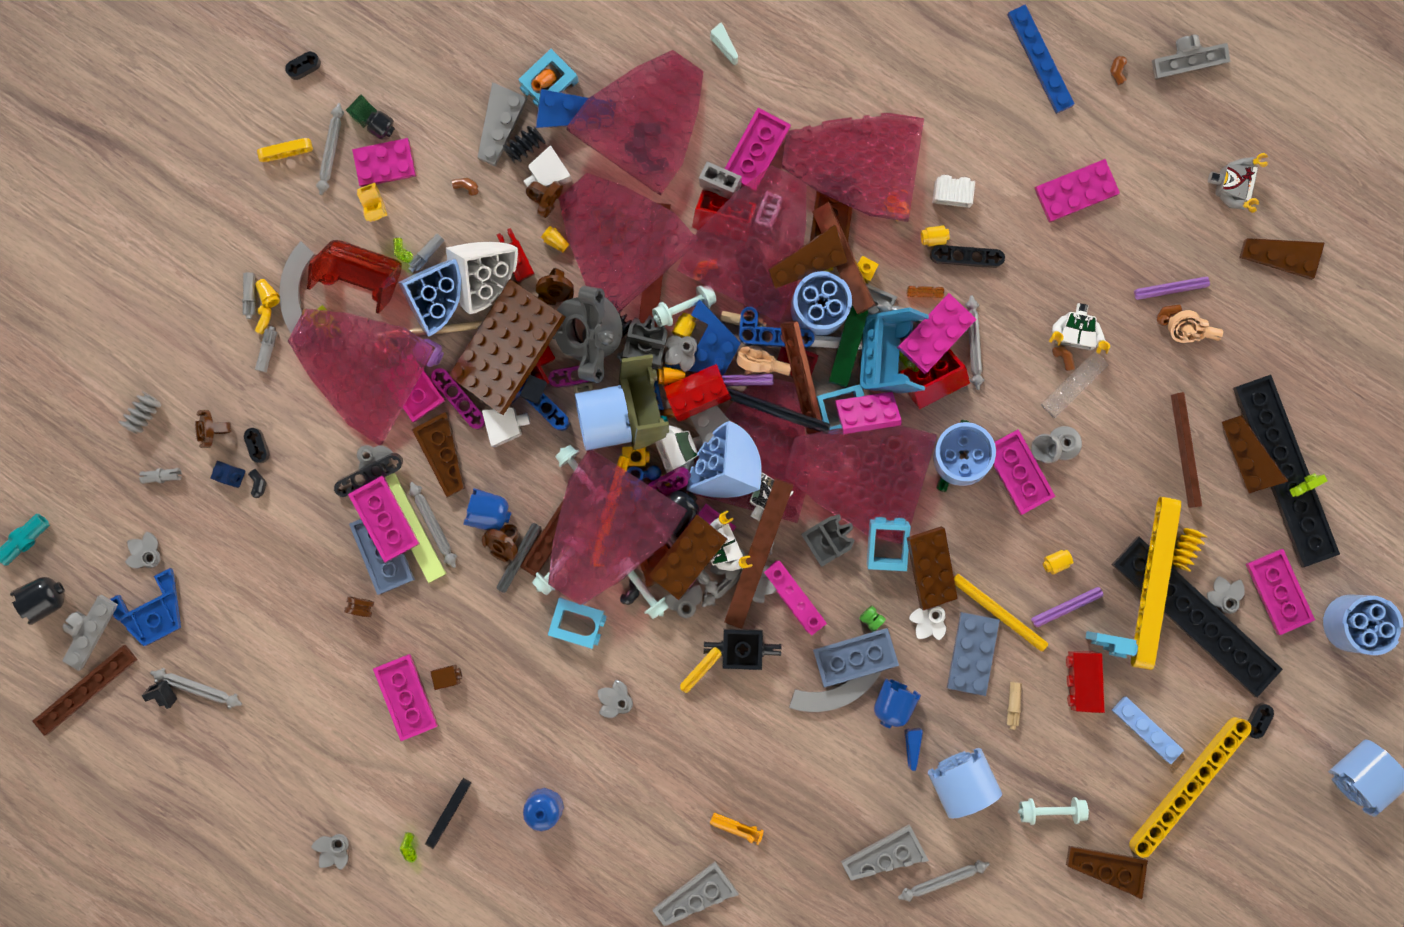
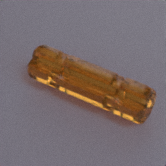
[907,286,944,298]

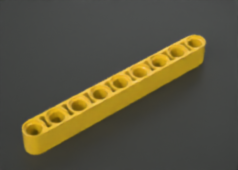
[1131,496,1181,670]
[1129,717,1251,858]

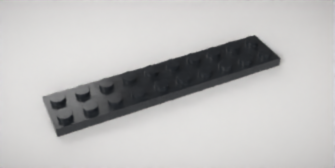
[1233,374,1340,567]
[1111,537,1283,698]

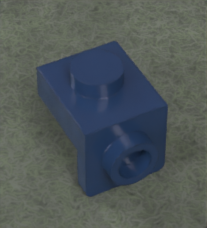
[210,460,246,488]

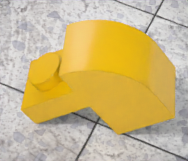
[357,183,388,222]

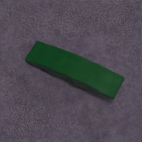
[829,306,869,387]

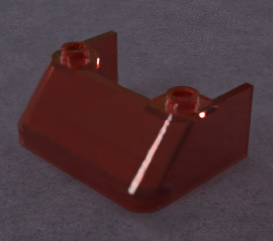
[306,240,402,314]

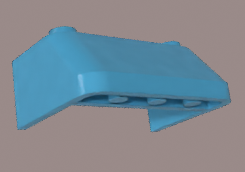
[860,307,929,393]

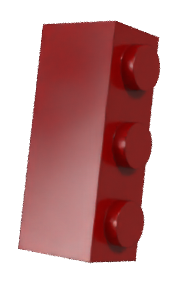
[691,190,757,242]
[898,348,970,409]
[664,364,732,422]
[1066,651,1105,713]

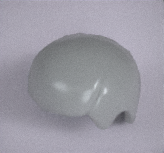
[1031,434,1063,464]

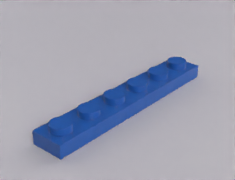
[1007,4,1075,114]

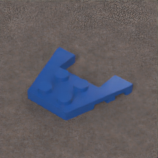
[664,300,741,376]
[110,568,181,646]

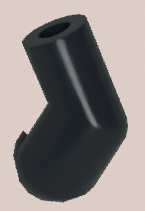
[248,469,267,498]
[620,579,640,605]

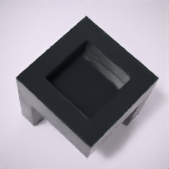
[520,375,547,405]
[141,680,177,709]

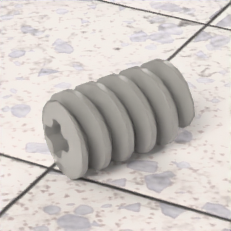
[119,391,161,434]

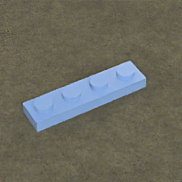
[1112,696,1184,764]

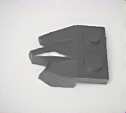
[622,315,667,369]
[801,514,855,567]

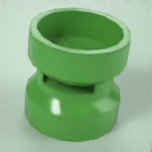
[859,605,886,632]

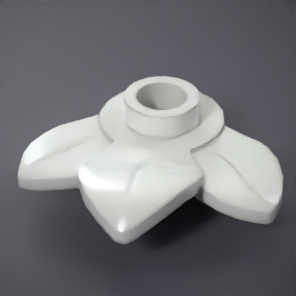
[909,606,946,640]

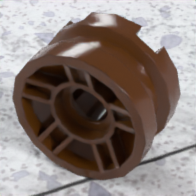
[344,597,375,617]

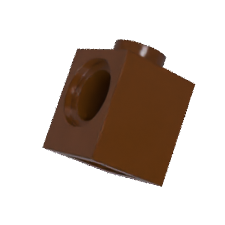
[430,664,462,690]

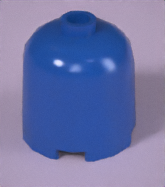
[463,488,512,531]
[874,678,921,728]
[523,788,564,831]

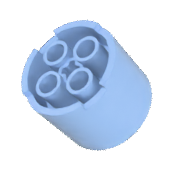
[790,271,852,336]
[575,385,632,451]
[933,422,996,486]
[1323,594,1404,655]
[1328,739,1404,817]
[928,748,1002,819]

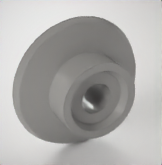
[1050,426,1082,460]

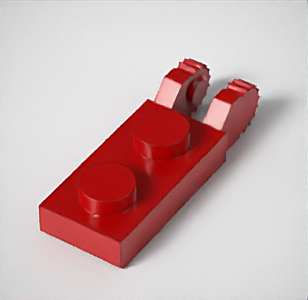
[497,228,535,283]

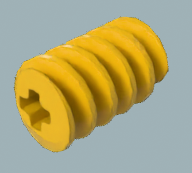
[1172,528,1208,572]

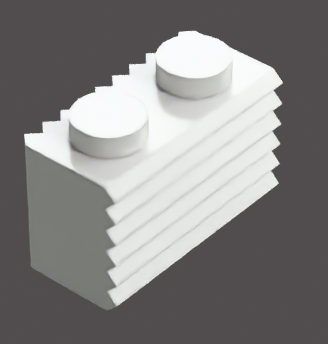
[932,175,975,208]

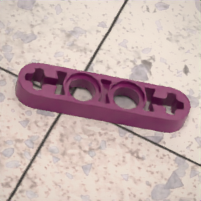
[431,368,485,429]

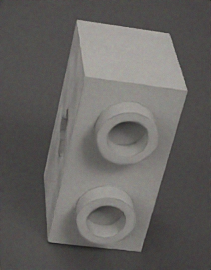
[699,162,742,201]

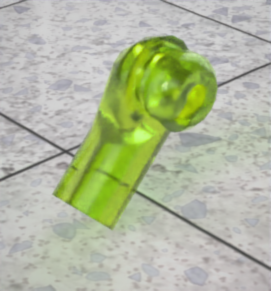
[393,238,413,263]
[899,351,919,372]
[400,832,417,863]

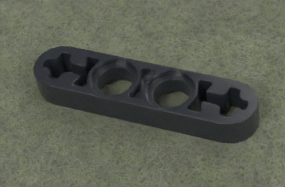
[930,245,1005,268]
[334,453,403,497]
[425,778,472,849]

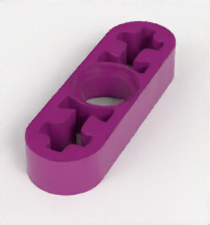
[548,366,590,388]
[645,467,691,501]

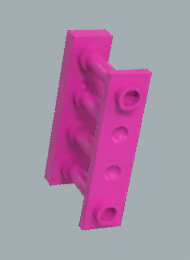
[764,560,827,636]

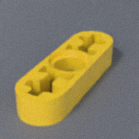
[257,138,313,162]

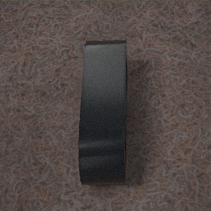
[285,51,321,80]
[243,428,270,463]
[1248,703,1274,739]

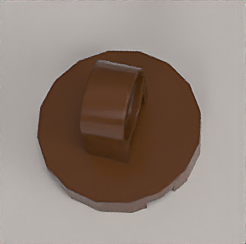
[526,181,563,218]
[535,268,574,305]
[195,410,231,448]
[481,524,518,562]

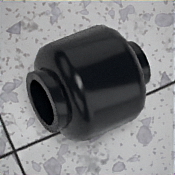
[365,111,395,139]

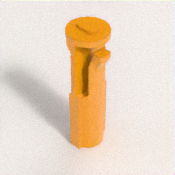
[709,813,764,845]

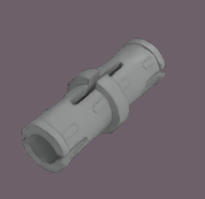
[139,468,182,484]

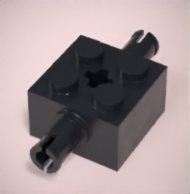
[703,628,782,670]

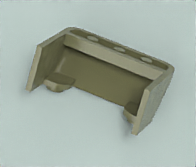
[619,354,669,450]

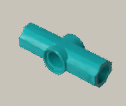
[0,513,50,566]

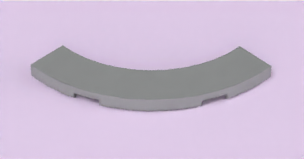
[279,241,317,348]
[789,671,882,712]

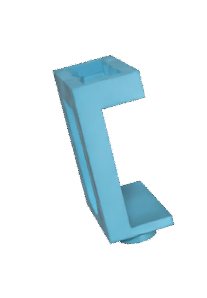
[518,49,579,107]
[548,597,607,649]

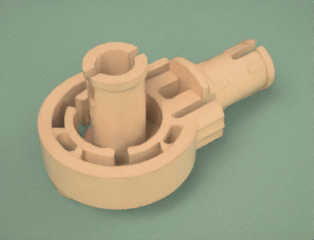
[1168,310,1223,343]
[737,345,791,376]

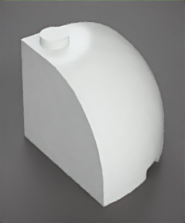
[446,242,518,314]

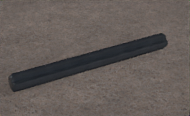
[727,388,831,434]

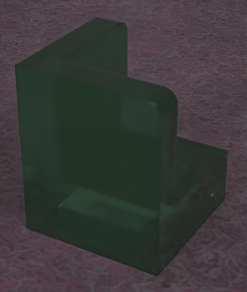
[346,94,377,128]

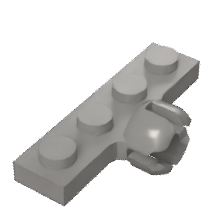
[1152,34,1231,79]
[62,595,118,671]

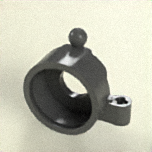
[553,286,622,383]

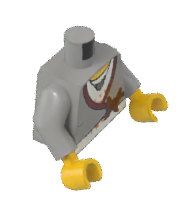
[1208,153,1268,213]

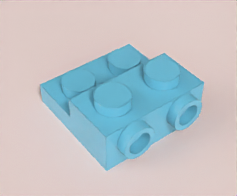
[1085,631,1138,658]

